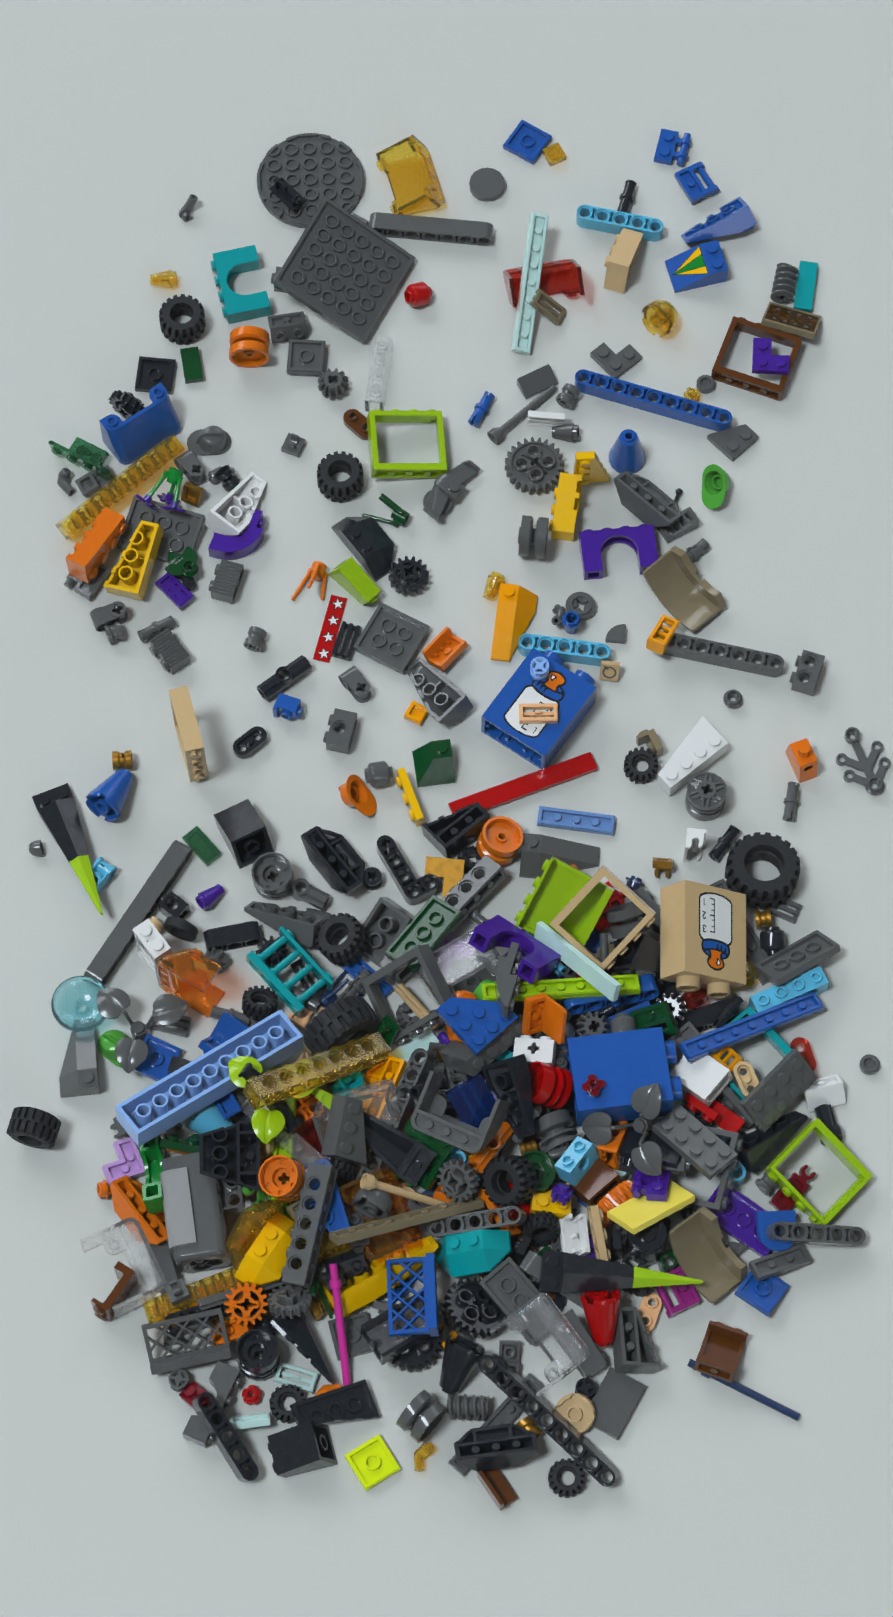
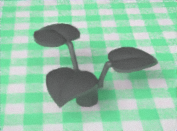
[96,987,188,1074]
[582,1083,663,1176]

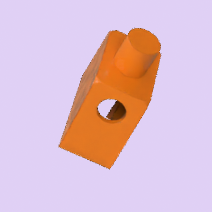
[785,738,818,783]
[597,1121,628,1171]

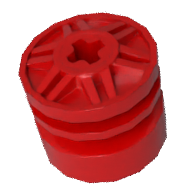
[528,1061,572,1110]

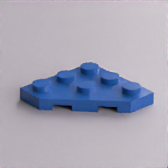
[435,997,518,1055]

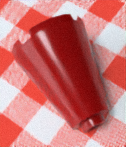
[580,1289,621,1347]

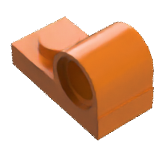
[211,1318,255,1345]

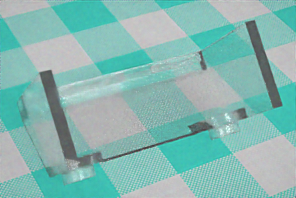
[312,1079,401,1147]
[80,1218,166,1319]
[489,1293,590,1396]

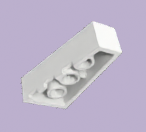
[657,716,728,797]

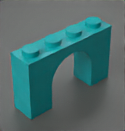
[210,245,271,324]

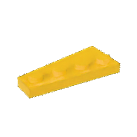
[573,451,610,486]

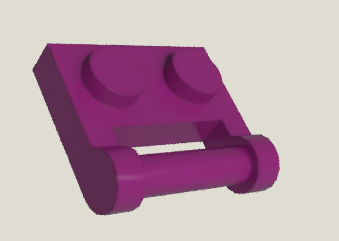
[652,1267,701,1318]

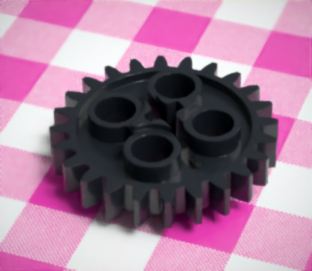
[443,1277,507,1338]
[380,1308,444,1372]

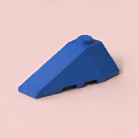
[681,197,757,243]

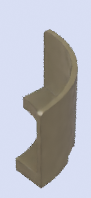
[643,546,726,632]
[669,1206,747,1303]

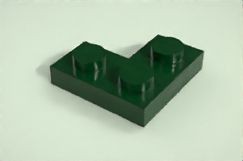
[160,1134,199,1153]

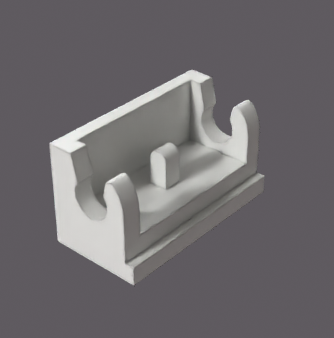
[683,828,707,862]
[558,1214,590,1256]

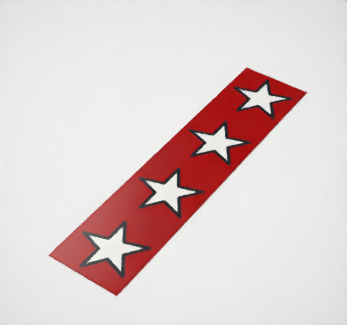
[313,595,348,663]

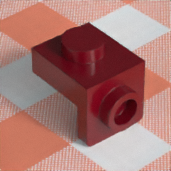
[179,1381,208,1415]

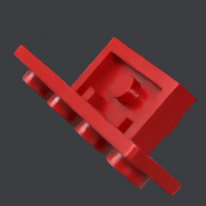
[683,1092,745,1133]

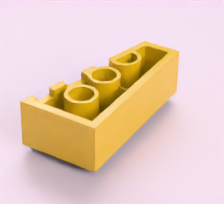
[103,520,164,601]

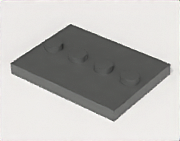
[117,495,205,563]

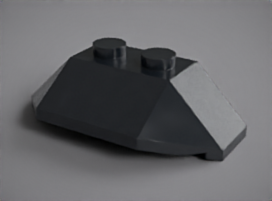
[331,517,394,582]
[301,826,365,894]
[454,1423,538,1472]

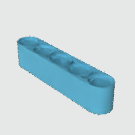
[576,205,663,242]
[518,634,610,667]

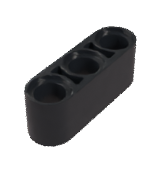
[203,921,262,952]

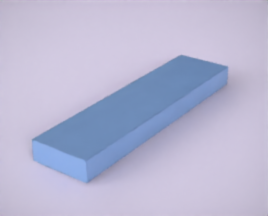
[537,806,615,836]

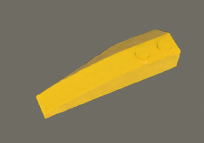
[320,1236,439,1317]

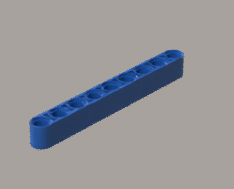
[574,369,732,432]

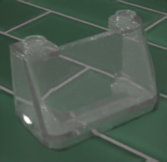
[416,929,501,1007]

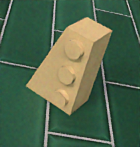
[603,228,644,294]

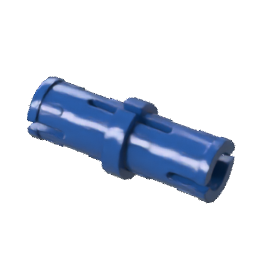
[468,391,495,427]

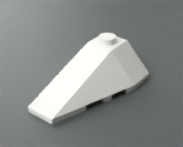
[204,471,267,535]

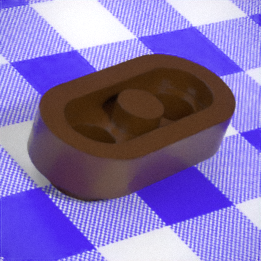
[343,409,368,440]

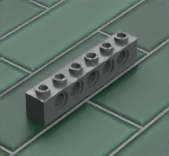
[281,1162,338,1289]

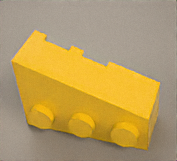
[548,472,582,542]

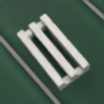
[527,410,565,427]

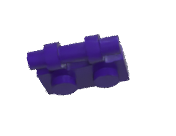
[631,1169,670,1202]

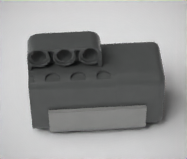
[160,1152,245,1273]

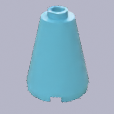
[185,1102,234,1134]

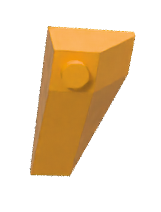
[490,583,537,662]

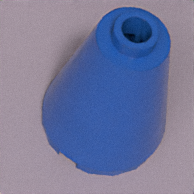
[609,429,645,474]
[86,769,134,822]

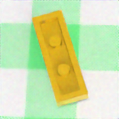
[395,768,424,827]

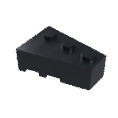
[421,802,491,858]

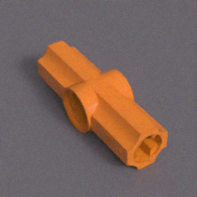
[469,1121,514,1174]

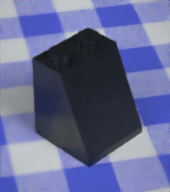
[214,799,274,869]
[610,934,660,977]
[267,1421,337,1478]

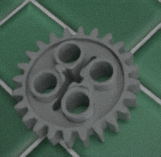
[505,437,565,494]

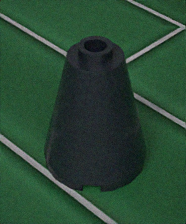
[439,1335,485,1395]

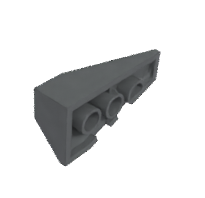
[244,901,331,948]
[59,1019,100,1098]

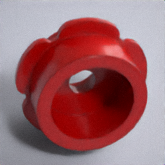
[242,1385,262,1405]

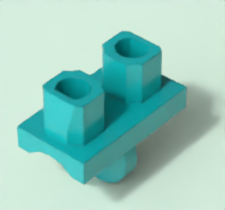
[330,1068,368,1097]

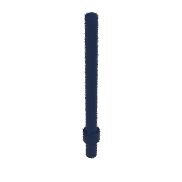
[687,1359,800,1421]

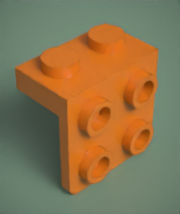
[522,993,567,1044]

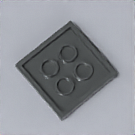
[353,602,430,674]

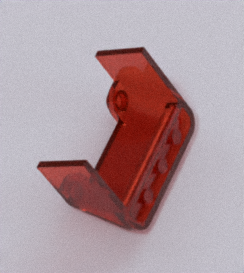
[503,259,585,307]

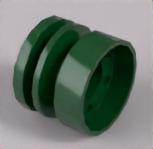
[521,1150,556,1193]

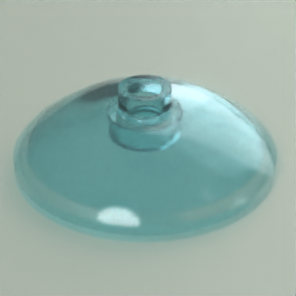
[51,976,106,1033]

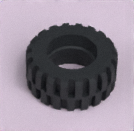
[725,832,801,909]
[304,995,380,1067]

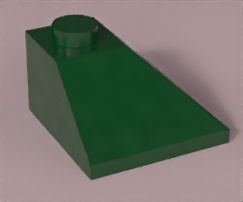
[412,739,455,788]

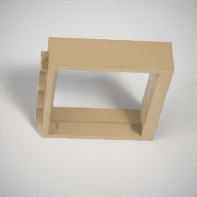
[169,686,208,782]
[550,865,656,970]

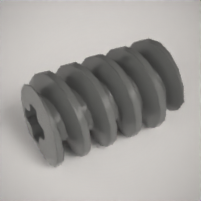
[770,263,799,304]
[447,1393,489,1421]

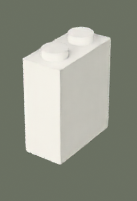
[669,1055,733,1107]

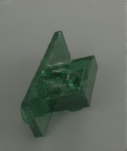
[48,437,114,480]

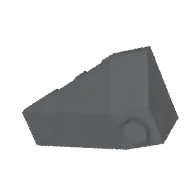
[406,657,473,724]
[519,833,600,879]

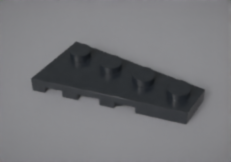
[290,1379,380,1425]

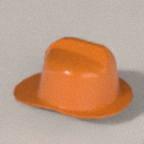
[339,774,377,816]

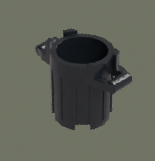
[622,1217,671,1268]

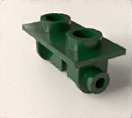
[369,1014,399,1056]

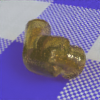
[414,1443,435,1472]

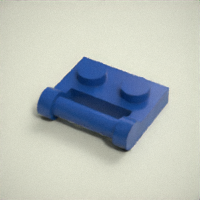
[674,162,720,204]

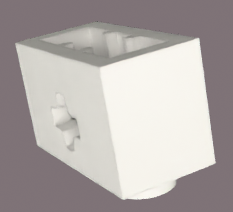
[513,1035,557,1066]

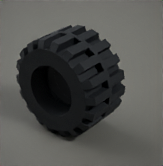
[159,294,206,345]
[317,451,364,503]
[315,913,370,967]
[6,1107,61,1149]
[482,1155,537,1207]

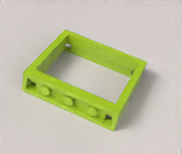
[367,409,447,478]
[764,1118,873,1225]

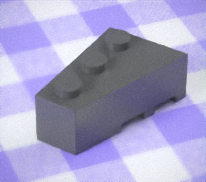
[612,1306,661,1374]

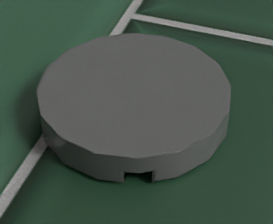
[469,168,505,201]

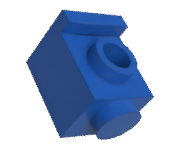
[273,693,303,720]

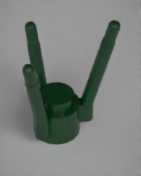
[362,493,410,528]
[300,1273,333,1319]

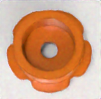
[97,1180,112,1199]

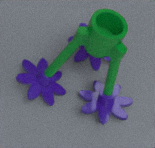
[136,467,186,513]

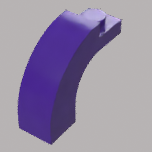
[208,509,265,560]

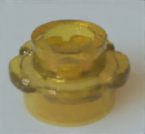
[684,387,700,402]

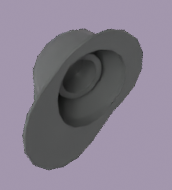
[187,425,231,455]

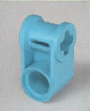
[86,857,117,893]

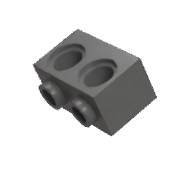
[789,649,825,696]

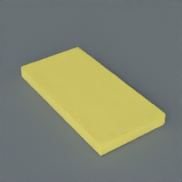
[607,1180,695,1235]

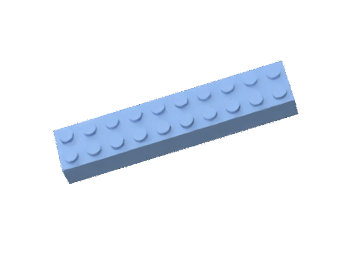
[115,1009,303,1147]

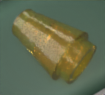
[150,270,177,288]
[483,571,505,601]

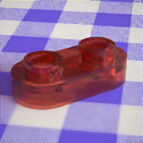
[681,988,709,1009]
[790,1037,816,1072]

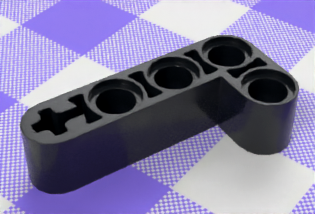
[377,835,439,906]

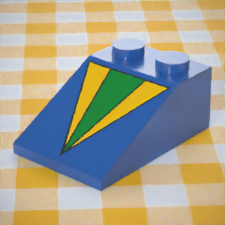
[665,240,728,293]

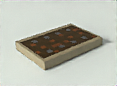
[761,302,822,340]

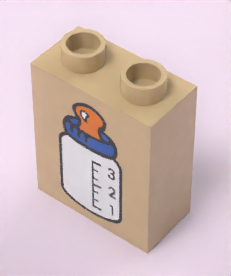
[660,880,746,999]

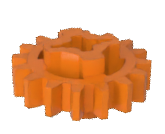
[223,1281,268,1326]

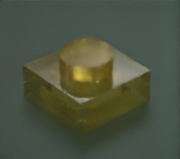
[542,142,566,167]

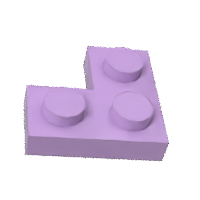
[102,1137,145,1186]

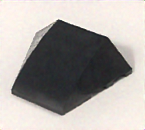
[199,1119,261,1192]

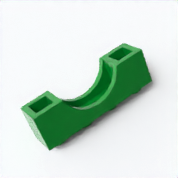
[140,1135,166,1214]

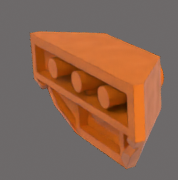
[110,1175,168,1245]

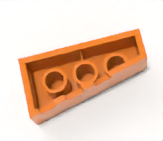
[66,507,127,584]

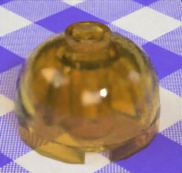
[642,300,678,337]

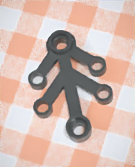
[836,727,890,795]

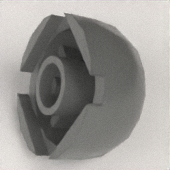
[351,1188,393,1220]

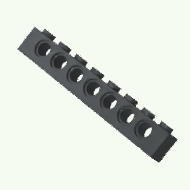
[379,855,506,984]

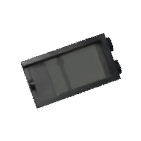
[360,1293,445,1365]

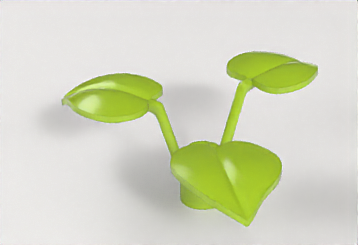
[228,1056,321,1145]

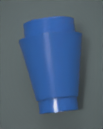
[562,611,581,634]

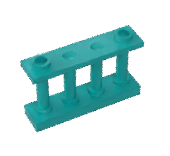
[246,926,334,1017]

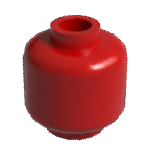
[404,282,432,307]

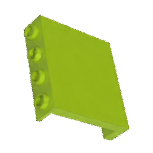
[514,856,615,946]

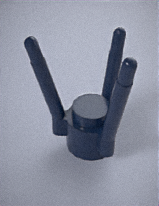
[318,970,364,1008]

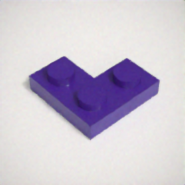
[752,338,790,375]

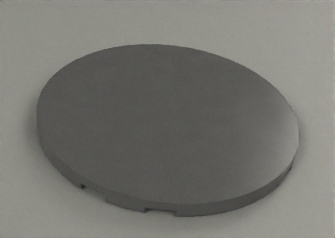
[257,133,364,228]

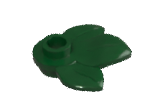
[165,546,198,578]

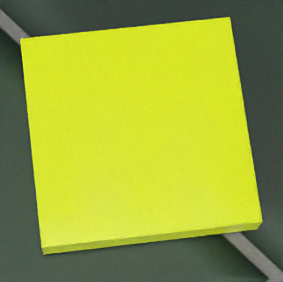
[344,1434,401,1491]

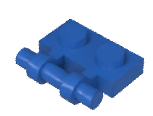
[654,129,691,166]

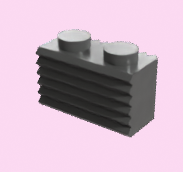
[208,559,244,604]
[149,628,190,674]

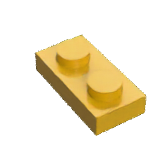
[530,1192,572,1218]

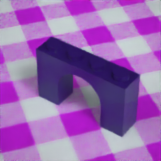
[579,524,658,580]
[468,915,561,985]

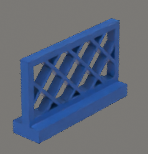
[386,1253,439,1337]

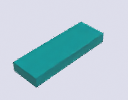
[793,261,818,313]

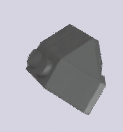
[614,470,681,527]

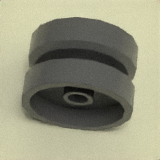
[518,515,549,559]
[605,900,653,939]
[396,1390,447,1443]

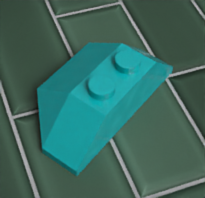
[436,1229,511,1278]

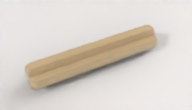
[395,983,439,1031]

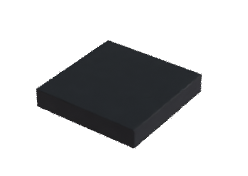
[135,356,176,395]

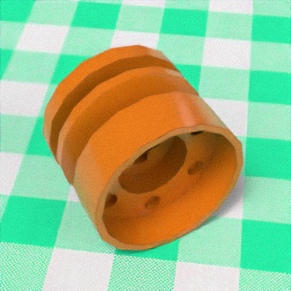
[258,1155,306,1202]

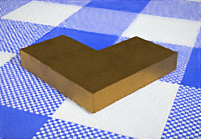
[425,856,465,897]

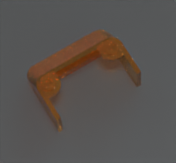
[154,948,225,1018]

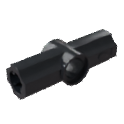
[257,655,312,701]

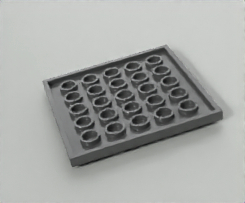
[272,197,416,344]

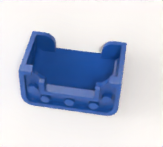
[99,382,181,465]

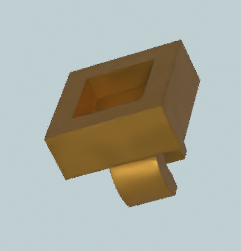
[181,482,203,507]
[652,857,672,878]

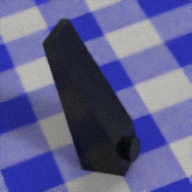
[725,1111,808,1173]
[270,1312,336,1384]

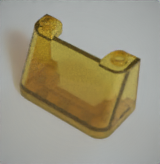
[376,135,445,215]

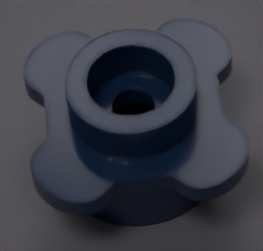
[626,875,645,890]

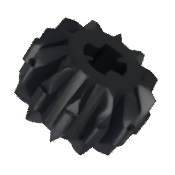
[256,935,289,968]

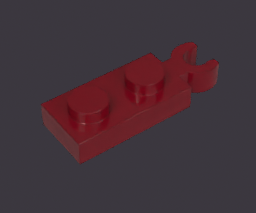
[768,1165,816,1211]

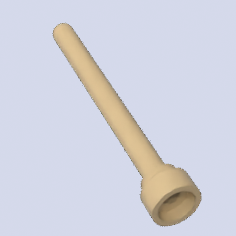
[360,1173,445,1206]

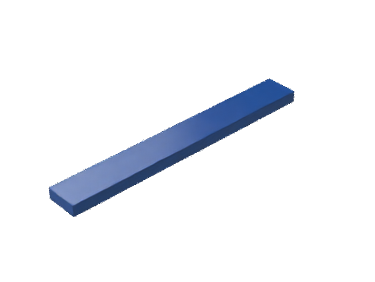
[679,991,824,1062]

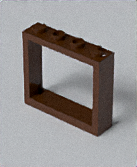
[711,316,803,401]

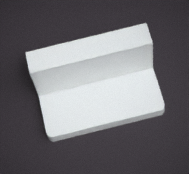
[803,1074,846,1112]

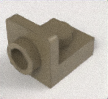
[636,728,663,757]

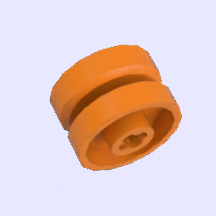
[229,326,269,368]
[476,816,524,866]

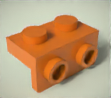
[422,627,468,671]

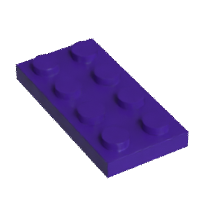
[708,1186,771,1257]

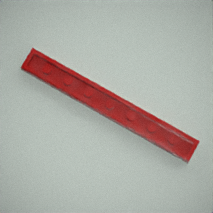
[448,752,597,814]

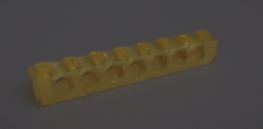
[55,434,185,540]
[243,1032,391,1110]

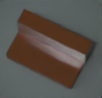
[477,1469,517,1511]

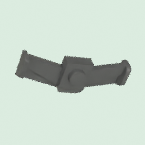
[423,460,481,521]

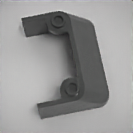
[411,1070,510,1154]

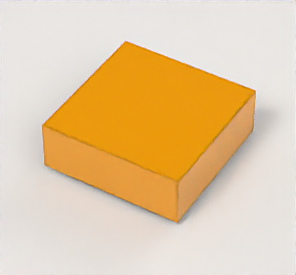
[404,701,428,726]

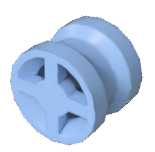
[530,657,549,680]

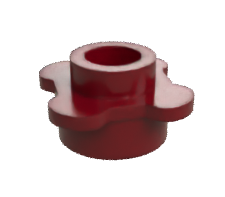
[582,1074,605,1097]

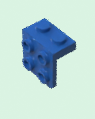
[198,1012,249,1054]

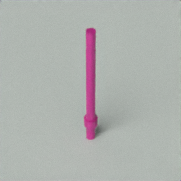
[329,1263,351,1386]

